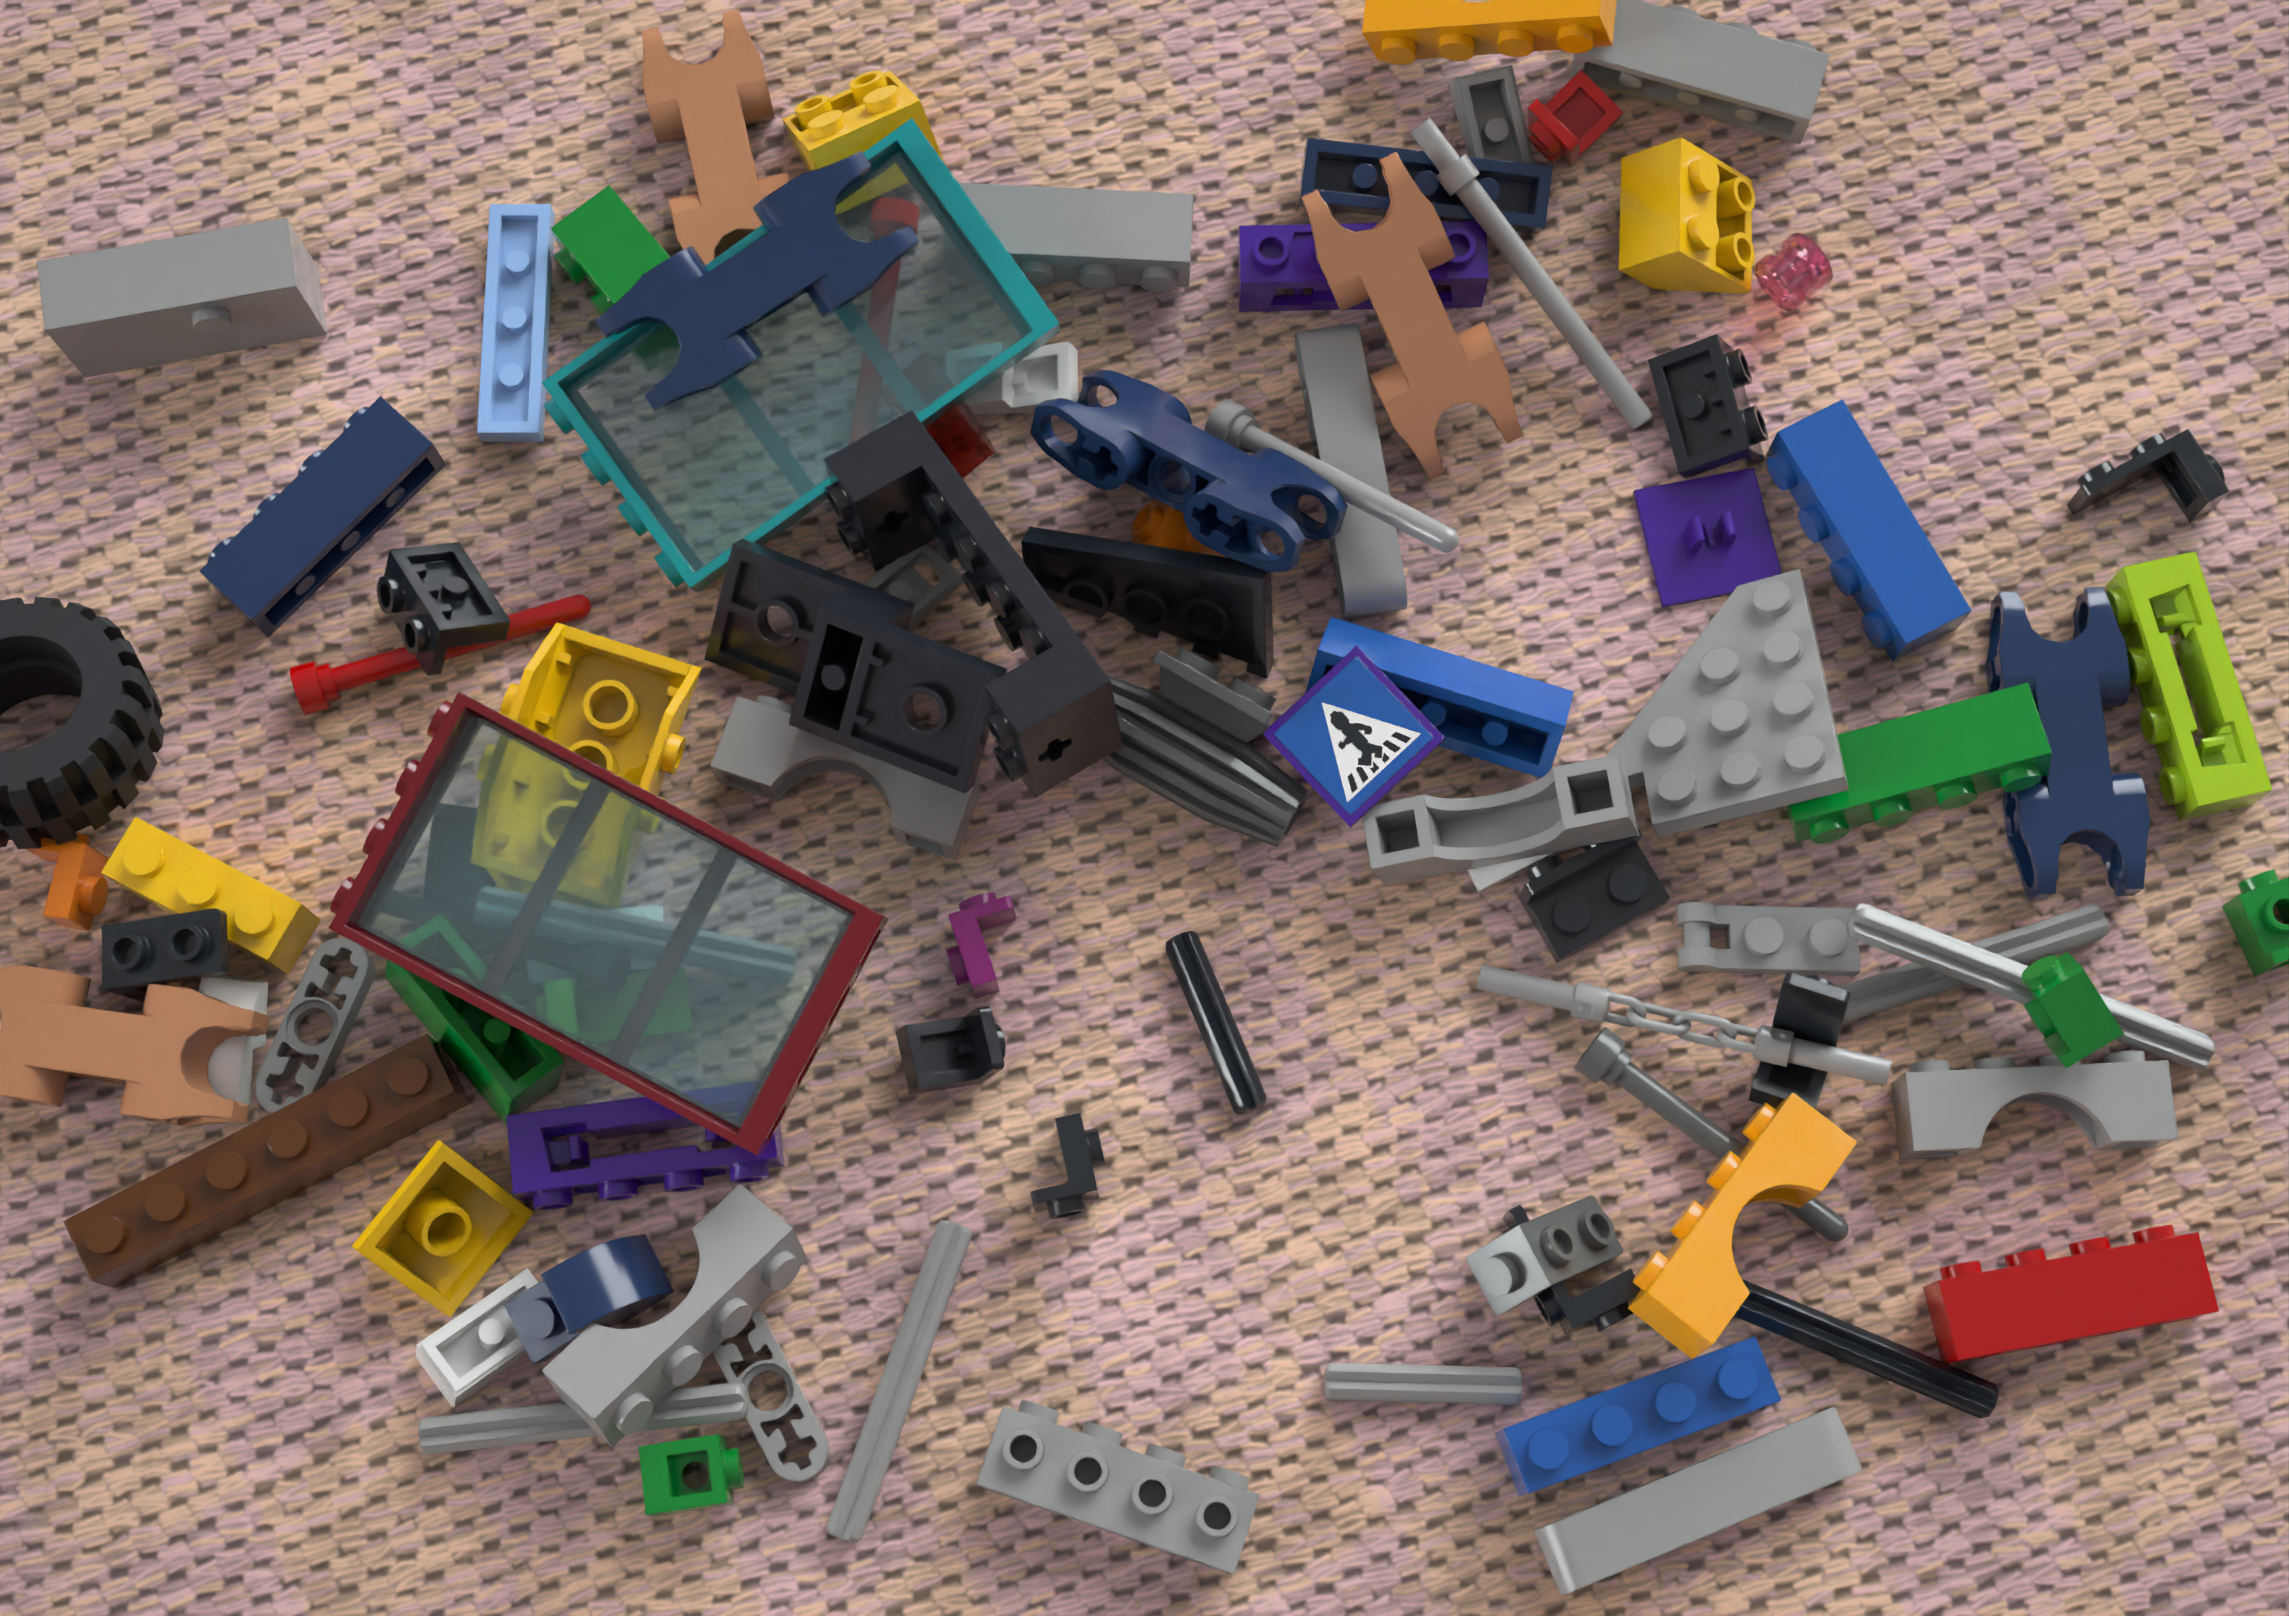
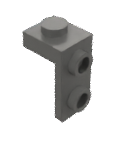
[1465,1196,1623,1317]

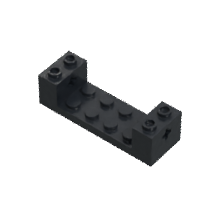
[824,410,1123,798]

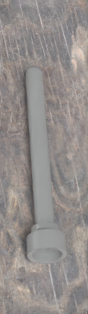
[1204,399,1459,553]

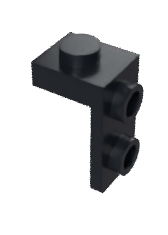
[2067,429,2229,523]
[101,908,228,1002]
[1748,972,1851,1110]
[1500,1204,1641,1335]

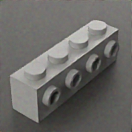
[1569,0,1830,144]
[943,183,1194,292]
[976,1399,1260,1575]

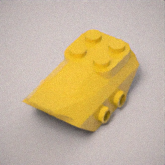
[471,622,702,910]

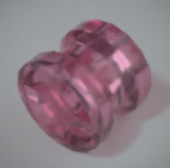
[1754,233,1833,312]

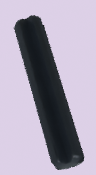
[1165,931,1267,1115]

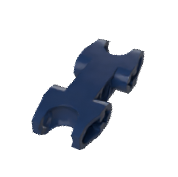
[595,150,919,412]
[1030,370,1348,572]
[1985,587,2150,901]

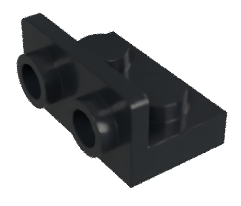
[1648,334,1768,479]
[377,542,510,676]
[1518,828,1670,963]

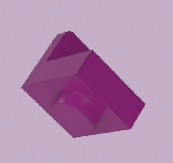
[946,892,1016,999]

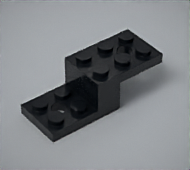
[704,538,1007,793]

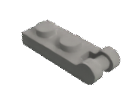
[1677,902,1860,976]

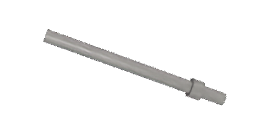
[1410,117,1653,430]

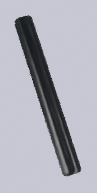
[1734,1279,1999,1418]

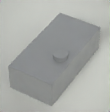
[37,217,327,378]

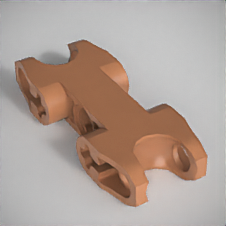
[642,9,790,265]
[1301,152,1524,479]
[0,965,270,1128]

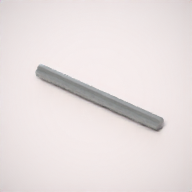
[1847,903,2215,1071]

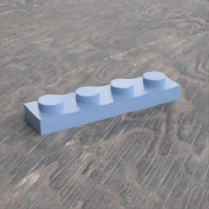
[477,204,555,442]

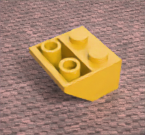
[782,71,945,216]
[1619,137,1755,294]

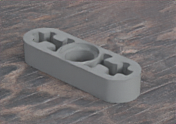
[255,938,375,1113]
[712,1309,830,1482]

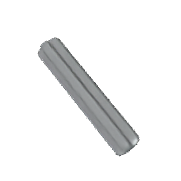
[1324,1363,1522,1405]

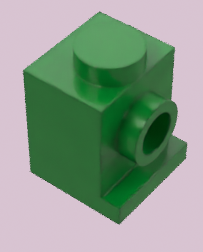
[2222,869,2289,977]
[2021,952,2124,1068]
[638,1434,744,1517]

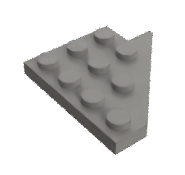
[1606,569,1849,838]

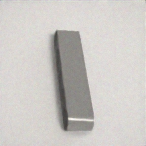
[1295,323,1407,618]
[1534,1406,1863,1595]

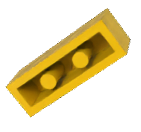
[101,817,321,975]

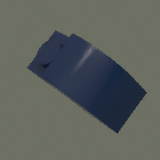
[504,1234,674,1364]

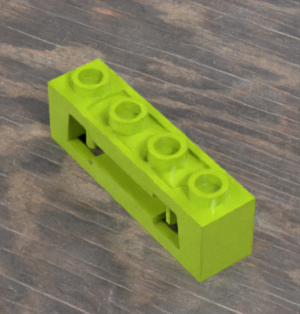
[2105,551,2273,821]

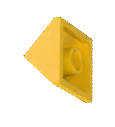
[352,1139,534,1318]

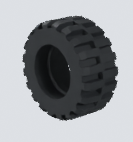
[0,597,164,849]

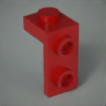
[1528,69,1623,167]

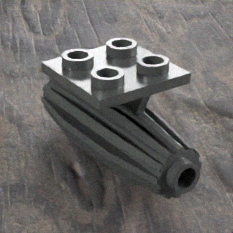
[1103,647,1309,847]

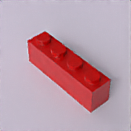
[1923,1224,2219,1364]

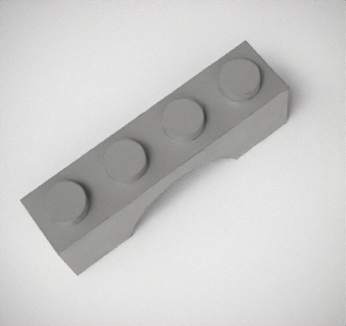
[710,695,981,861]
[1363,754,1639,886]
[1891,1051,2178,1160]
[542,1184,808,1448]

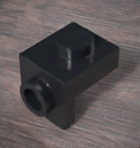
[895,1006,1006,1095]
[1030,1113,1105,1219]

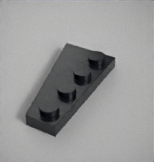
[1021,526,1274,679]

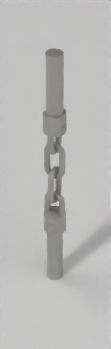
[1477,964,1892,1086]

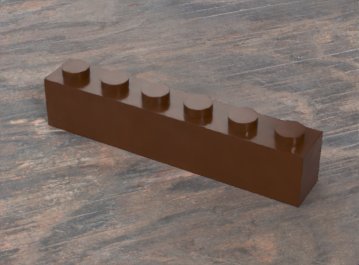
[63,1034,471,1288]

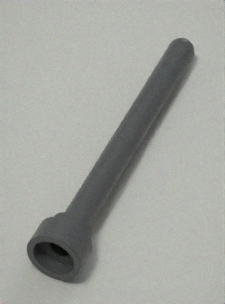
[1574,1027,1849,1242]

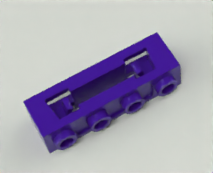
[1237,221,1489,312]
[506,1081,785,1210]

